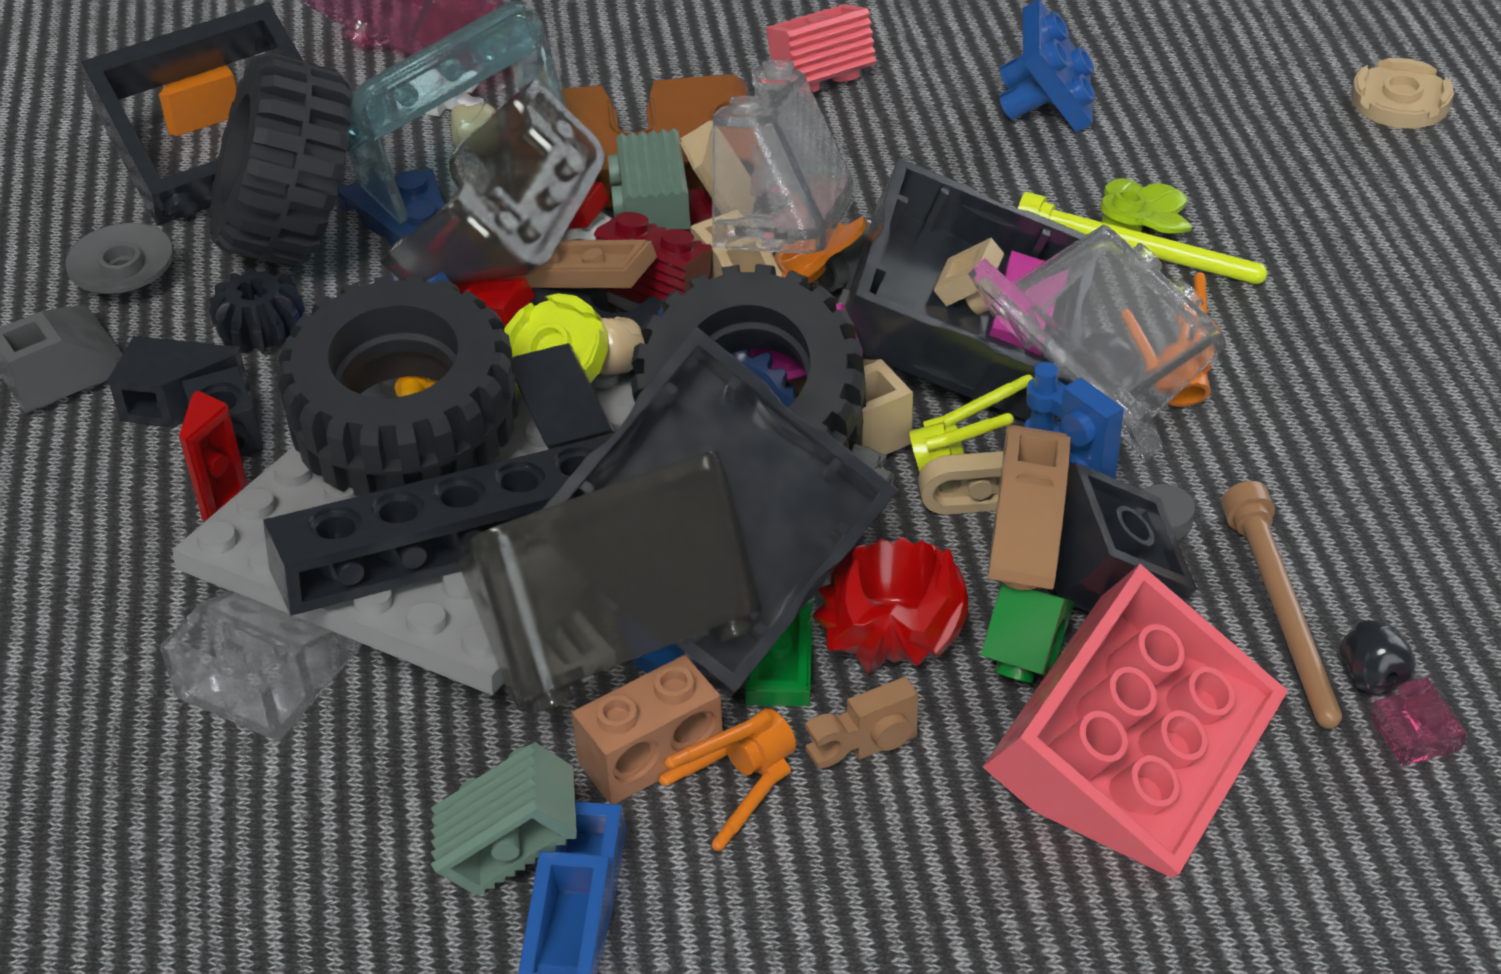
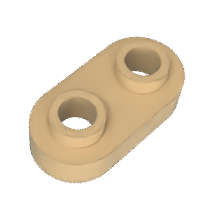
[918,451,1003,515]

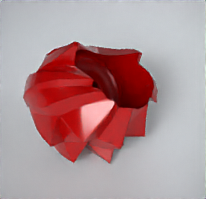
[811,537,968,675]

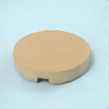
[1351,58,1454,129]

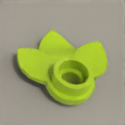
[1100,178,1192,233]

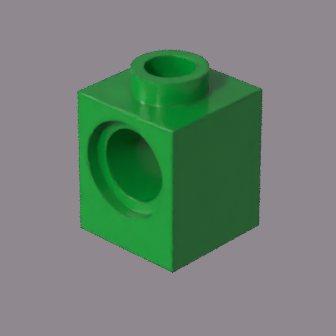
[980,582,1075,683]

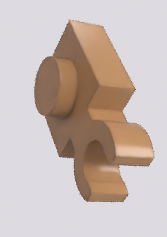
[805,676,918,769]

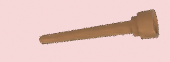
[1221,481,1342,729]

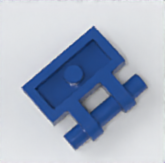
[1024,362,1124,479]

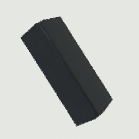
[513,343,615,449]

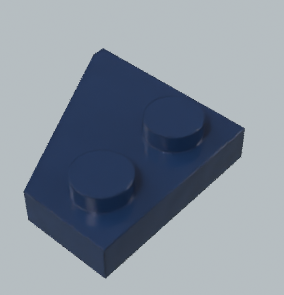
[337,169,450,254]

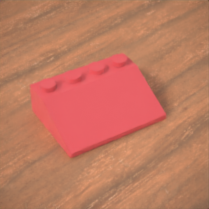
[983,564,1288,878]

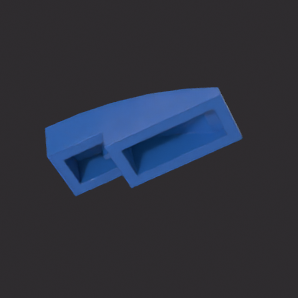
[518,801,627,974]

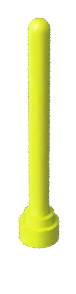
[1018,192,1267,284]

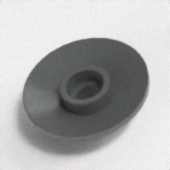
[65,223,174,294]

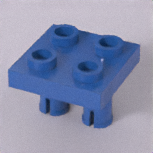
[1000,0,1096,132]

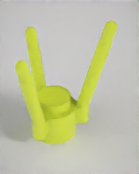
[909,374,1033,472]

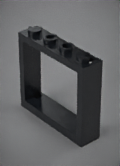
[81,1,345,226]

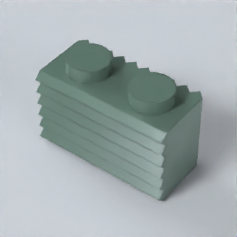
[607,128,690,230]
[431,742,577,895]

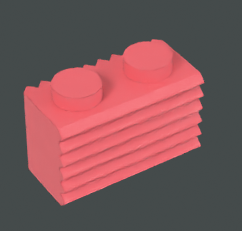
[766,4,877,94]

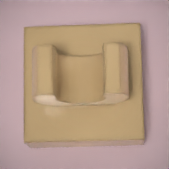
[934,238,1005,315]

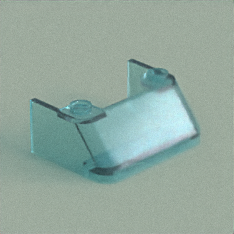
[348,1,571,224]

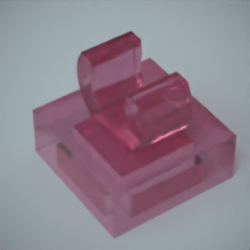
[1370,677,1467,766]

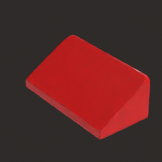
[179,391,248,522]

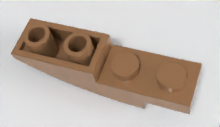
[988,425,1071,590]

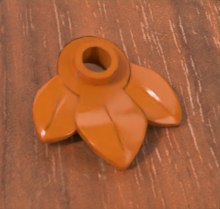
[774,217,867,283]

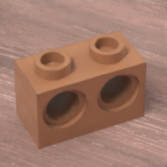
[571,655,723,804]

